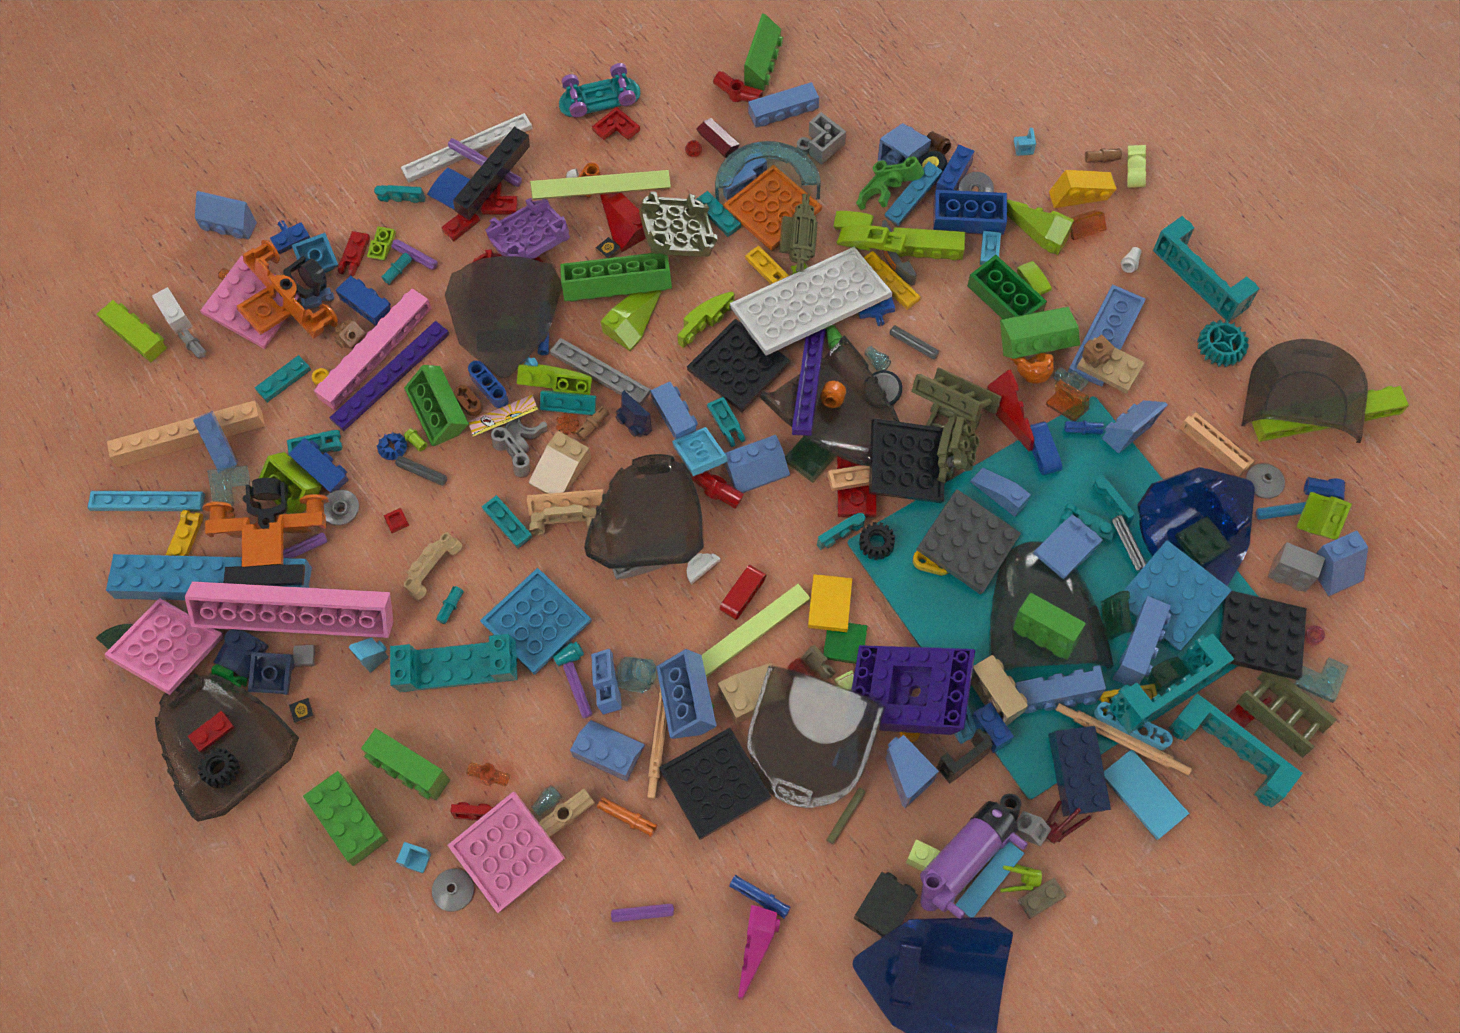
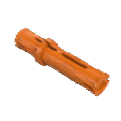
[597,796,657,837]

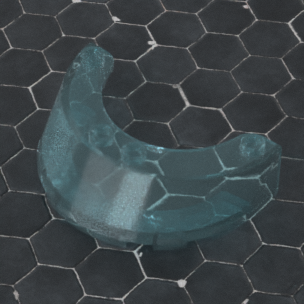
[715,141,821,201]

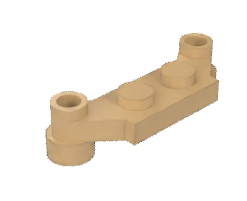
[529,504,602,536]
[404,532,462,600]

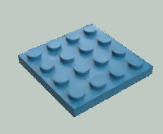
[1116,541,1232,652]
[480,568,592,675]

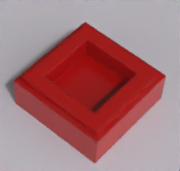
[383,508,409,533]

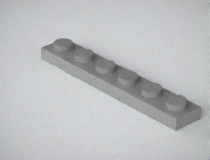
[550,338,651,405]

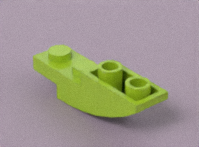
[836,225,907,254]
[677,292,735,348]
[517,364,592,395]

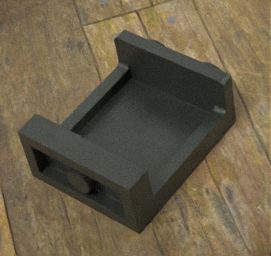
[937,728,993,784]
[854,872,918,942]

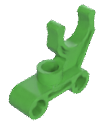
[856,156,924,210]

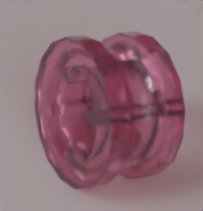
[1305,626,1325,646]

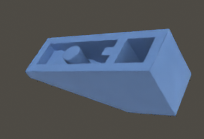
[970,468,1031,517]

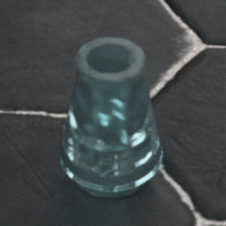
[864,346,891,371]
[531,785,562,816]

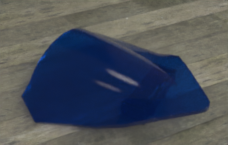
[1137,467,1255,586]
[853,917,1013,1033]

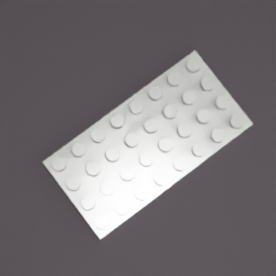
[730,247,892,355]

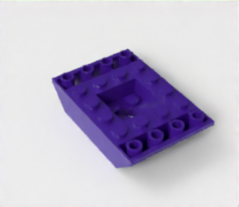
[846,645,975,735]

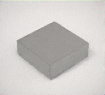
[293,645,315,667]

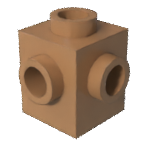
[333,320,365,348]
[1082,335,1115,369]

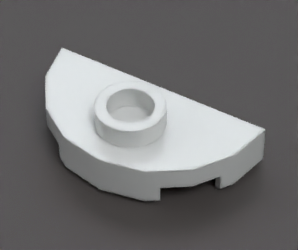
[686,553,720,585]

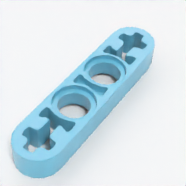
[1094,702,1173,750]

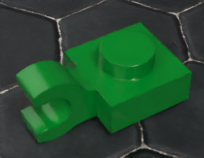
[210,664,248,692]

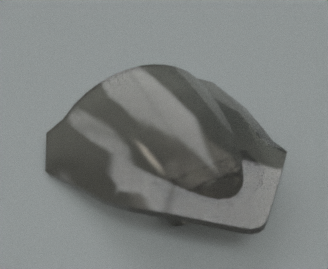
[444,256,562,378]

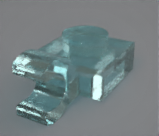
[1053,367,1089,397]

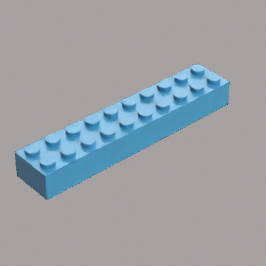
[106,554,312,600]

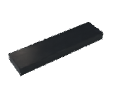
[223,564,305,586]

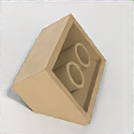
[971,655,1028,726]

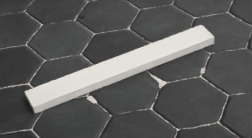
[401,113,533,183]

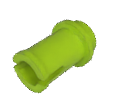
[404,428,428,452]

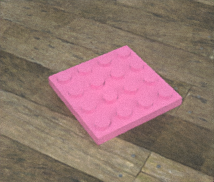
[200,255,301,349]
[105,598,223,695]
[447,792,565,913]

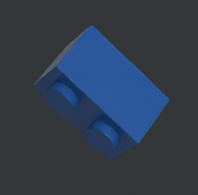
[972,702,1014,753]

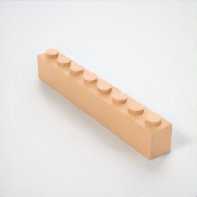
[107,400,265,467]

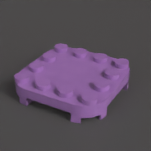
[485,198,570,267]

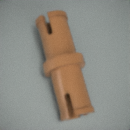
[1085,148,1122,163]
[575,406,609,440]

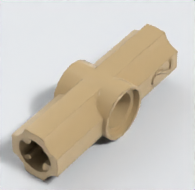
[539,788,595,837]

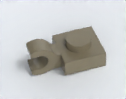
[799,645,836,680]

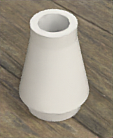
[1121,247,1142,273]

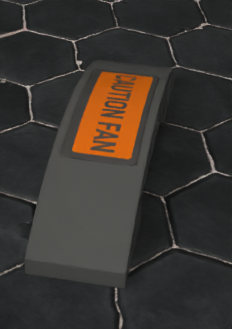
[882,220,917,286]

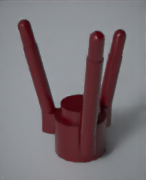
[1046,800,1092,844]

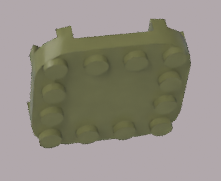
[639,192,717,257]

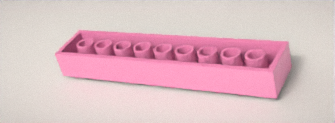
[185,582,394,638]

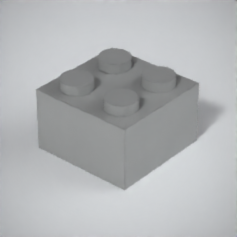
[1268,542,1325,592]

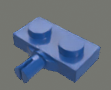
[270,220,310,255]
[858,297,895,326]

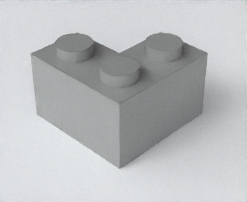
[809,112,846,164]

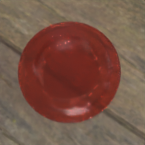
[685,140,702,157]

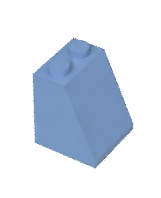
[877,123,931,165]
[1316,531,1368,596]
[886,735,939,808]

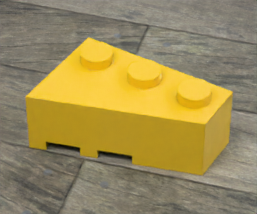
[1049,170,1116,208]

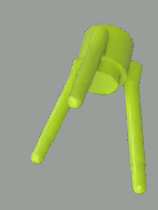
[990,857,1042,893]

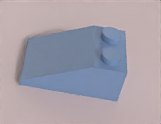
[1033,515,1103,579]

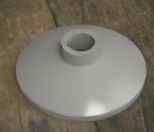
[958,172,994,192]
[1246,463,1285,499]
[324,490,359,525]
[432,869,474,912]

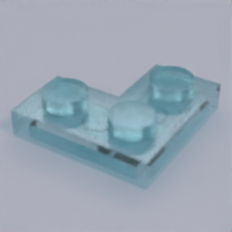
[207,465,250,506]
[1294,657,1348,703]

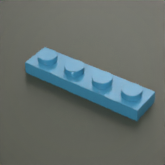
[884,161,943,227]

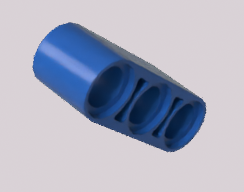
[468,361,509,409]
[1030,422,1062,475]

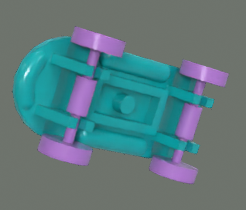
[559,63,641,117]

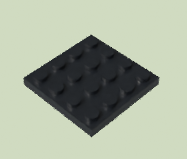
[687,319,790,412]
[869,418,944,503]
[1219,591,1307,680]
[659,728,771,840]

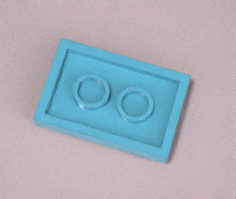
[672,427,728,476]

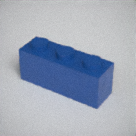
[935,145,974,192]
[336,275,391,326]
[289,438,349,493]

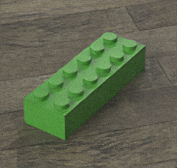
[560,253,672,301]

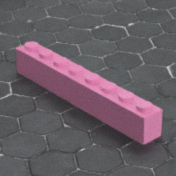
[314,289,432,411]

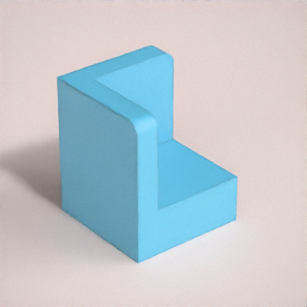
[1013,128,1036,156]
[396,842,431,873]

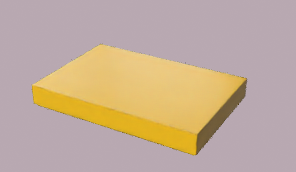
[808,574,852,632]

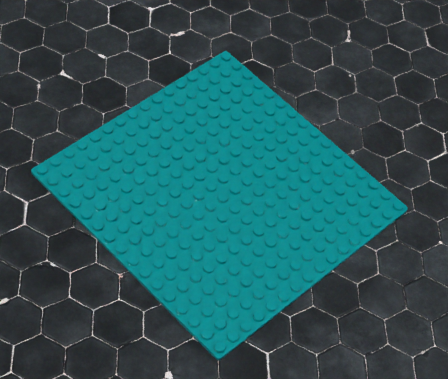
[848,396,1259,800]

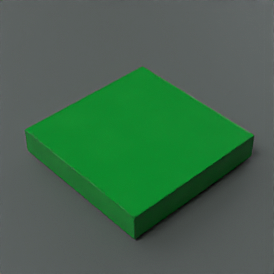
[823,623,868,664]

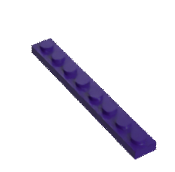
[329,321,449,431]
[792,328,826,436]

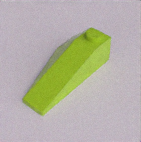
[1007,199,1074,255]
[600,290,661,351]

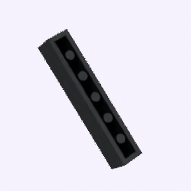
[453,126,530,220]

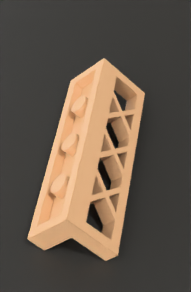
[1180,412,1254,477]

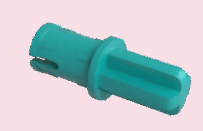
[381,253,412,284]
[436,586,464,624]

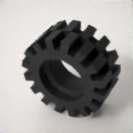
[859,522,895,560]
[198,748,240,789]

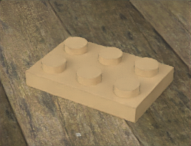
[1077,337,1145,394]

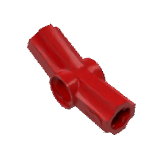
[713,71,763,102]
[690,470,744,509]

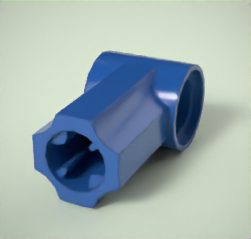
[1304,477,1345,500]

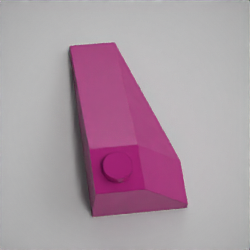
[738,905,780,1000]

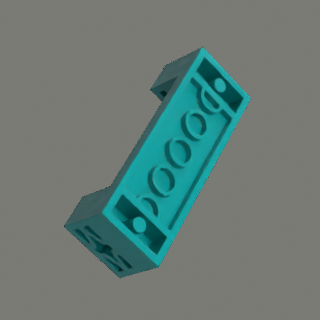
[1153,216,1260,322]
[1108,633,1234,734]
[390,634,517,692]
[1168,693,1303,808]

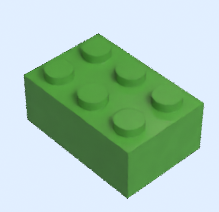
[1013,593,1086,660]

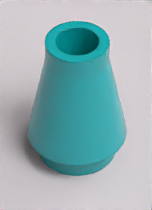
[553,641,584,667]

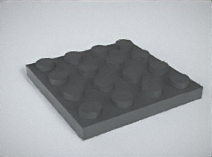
[916,489,1021,595]

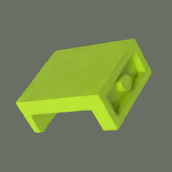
[1297,492,1352,540]

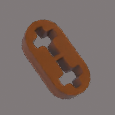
[454,385,482,416]

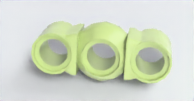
[1127,145,1146,188]

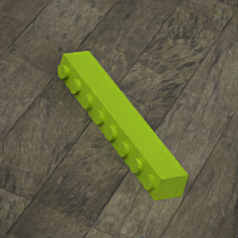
[1252,386,1409,442]

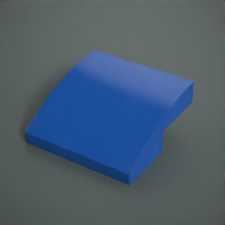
[427,168,470,210]

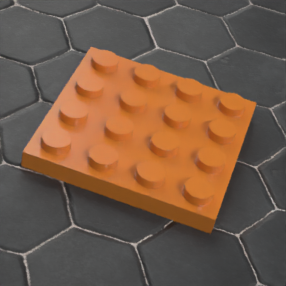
[723,165,822,251]

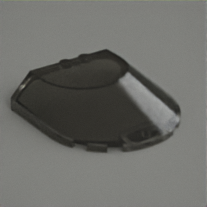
[1241,339,1368,443]
[747,665,886,808]

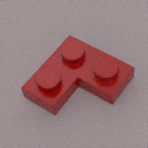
[592,107,640,140]
[481,182,518,215]

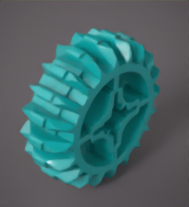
[1197,319,1249,367]

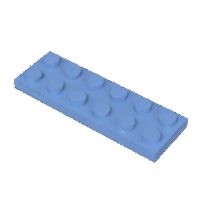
[1068,284,1146,387]

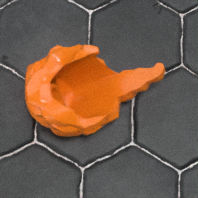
[1010,353,1054,384]

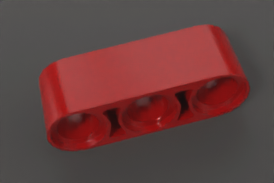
[719,565,767,620]

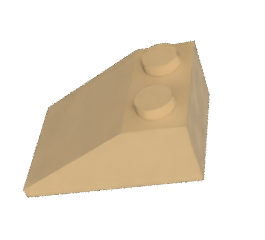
[528,431,591,494]
[718,663,790,725]

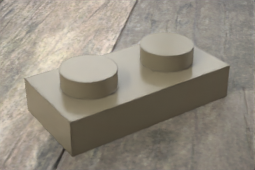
[1018,878,1066,919]

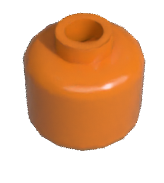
[820,381,846,408]

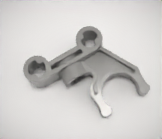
[491,413,547,477]

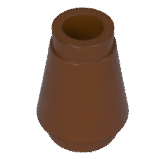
[927,131,951,154]

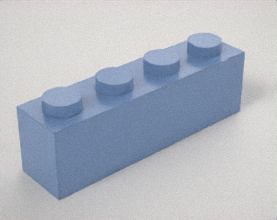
[748,82,819,128]

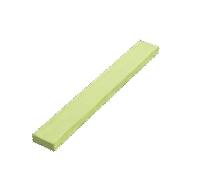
[530,170,671,200]
[702,584,810,678]

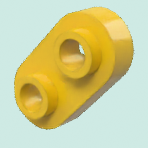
[913,551,949,576]

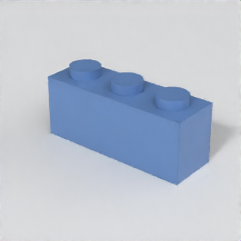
[650,382,698,440]
[193,411,238,472]

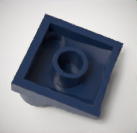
[616,390,652,437]
[213,629,269,679]
[248,652,295,695]

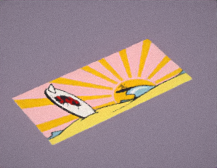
[468,395,538,436]

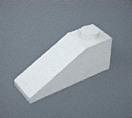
[152,287,192,335]

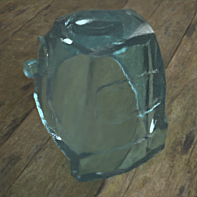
[615,657,657,693]

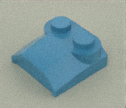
[291,233,338,273]

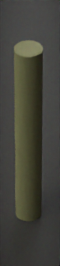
[827,788,866,844]

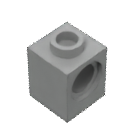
[1016,811,1051,846]

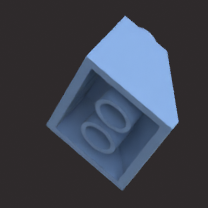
[195,191,257,239]
[1102,400,1168,454]
[724,435,790,493]
[570,720,645,781]

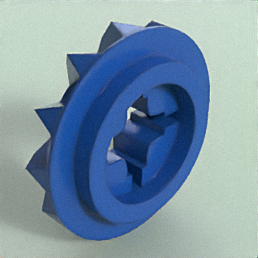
[377,432,407,460]

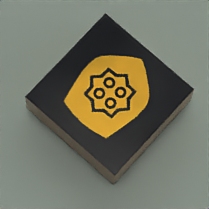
[596,237,621,259]
[289,698,315,725]

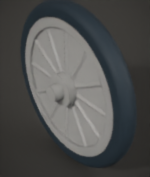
[864,370,903,408]

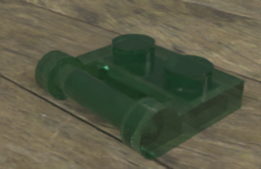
[1101,591,1134,640]

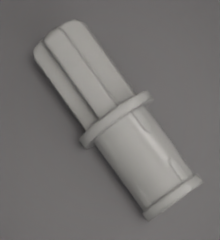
[178,329,206,359]

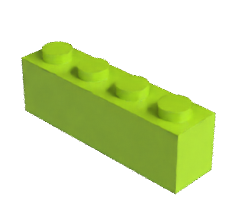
[893,227,965,260]
[96,300,167,363]

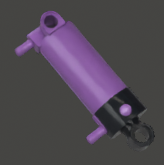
[920,793,1028,919]

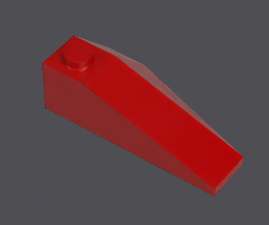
[600,193,646,252]
[987,369,1034,451]

